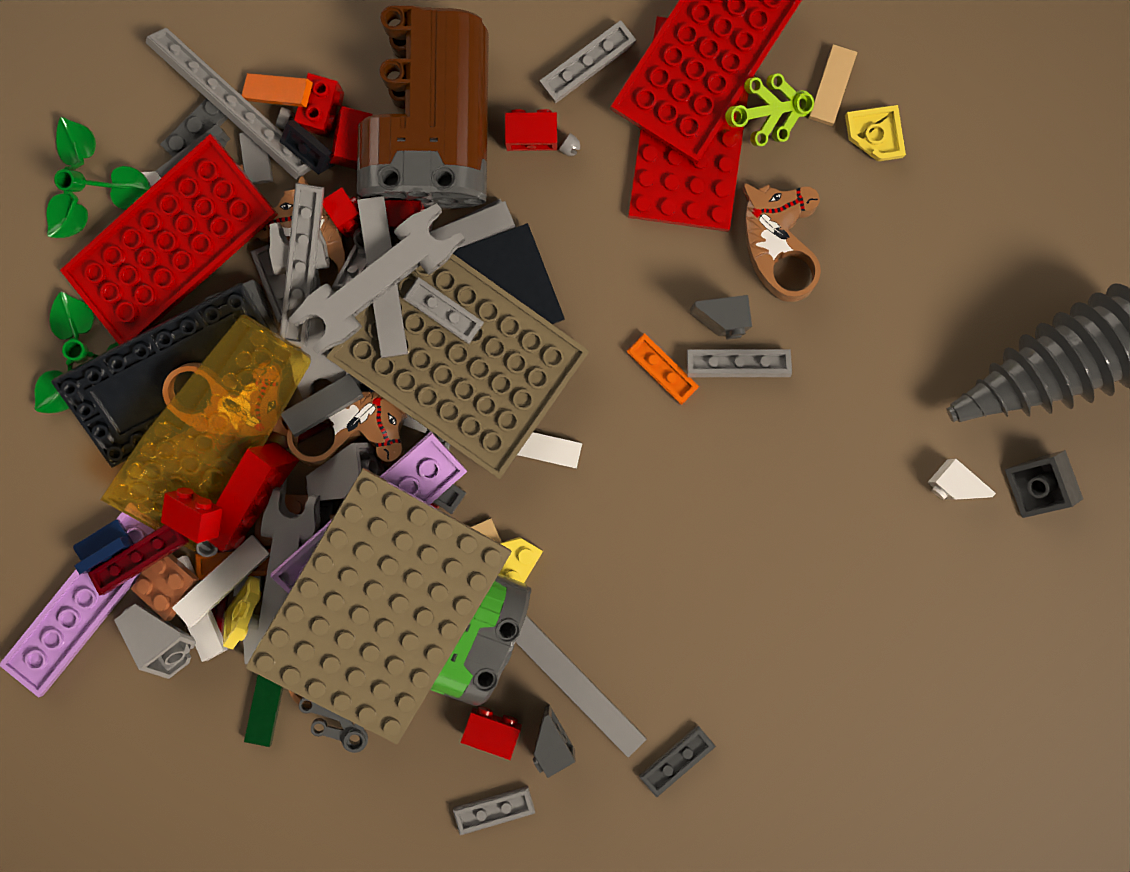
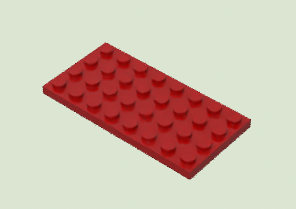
[610,0,802,164]
[628,16,749,232]
[60,134,278,345]

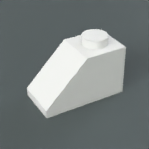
[928,459,996,500]

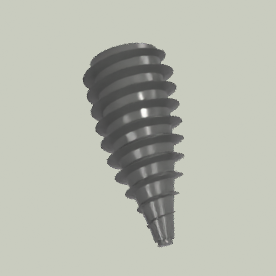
[946,283,1130,422]

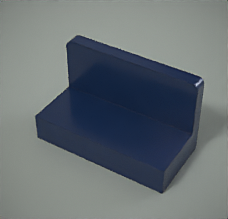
[73,520,134,575]

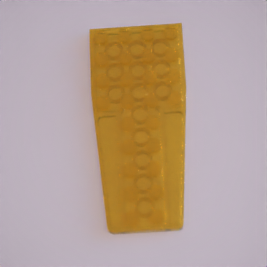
[100,315,311,552]

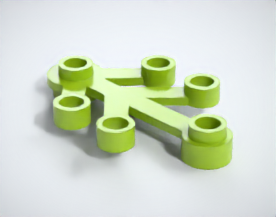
[725,73,814,146]

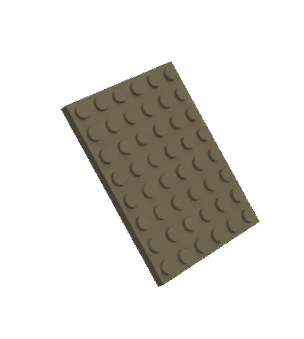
[326,254,590,479]
[246,468,512,744]

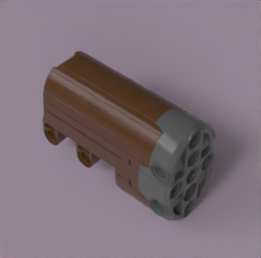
[357,6,489,209]

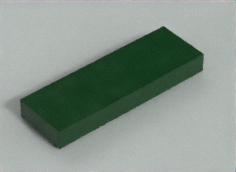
[244,675,283,747]

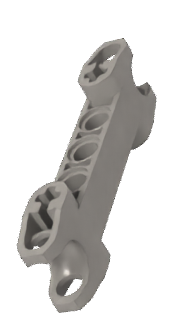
[289,203,465,355]
[269,222,349,400]
[243,487,321,664]

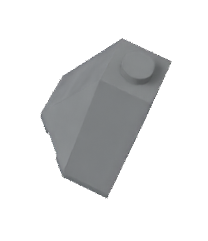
[306,443,388,501]
[114,604,196,679]

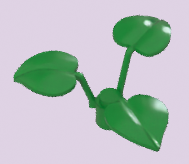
[47,117,151,238]
[34,292,119,413]

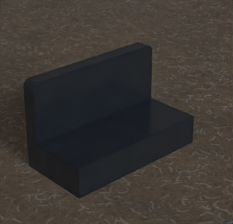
[280,119,336,175]

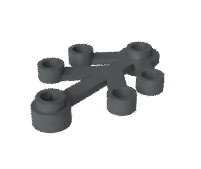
[299,697,368,753]

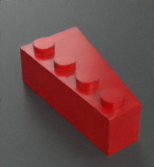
[208,442,299,552]

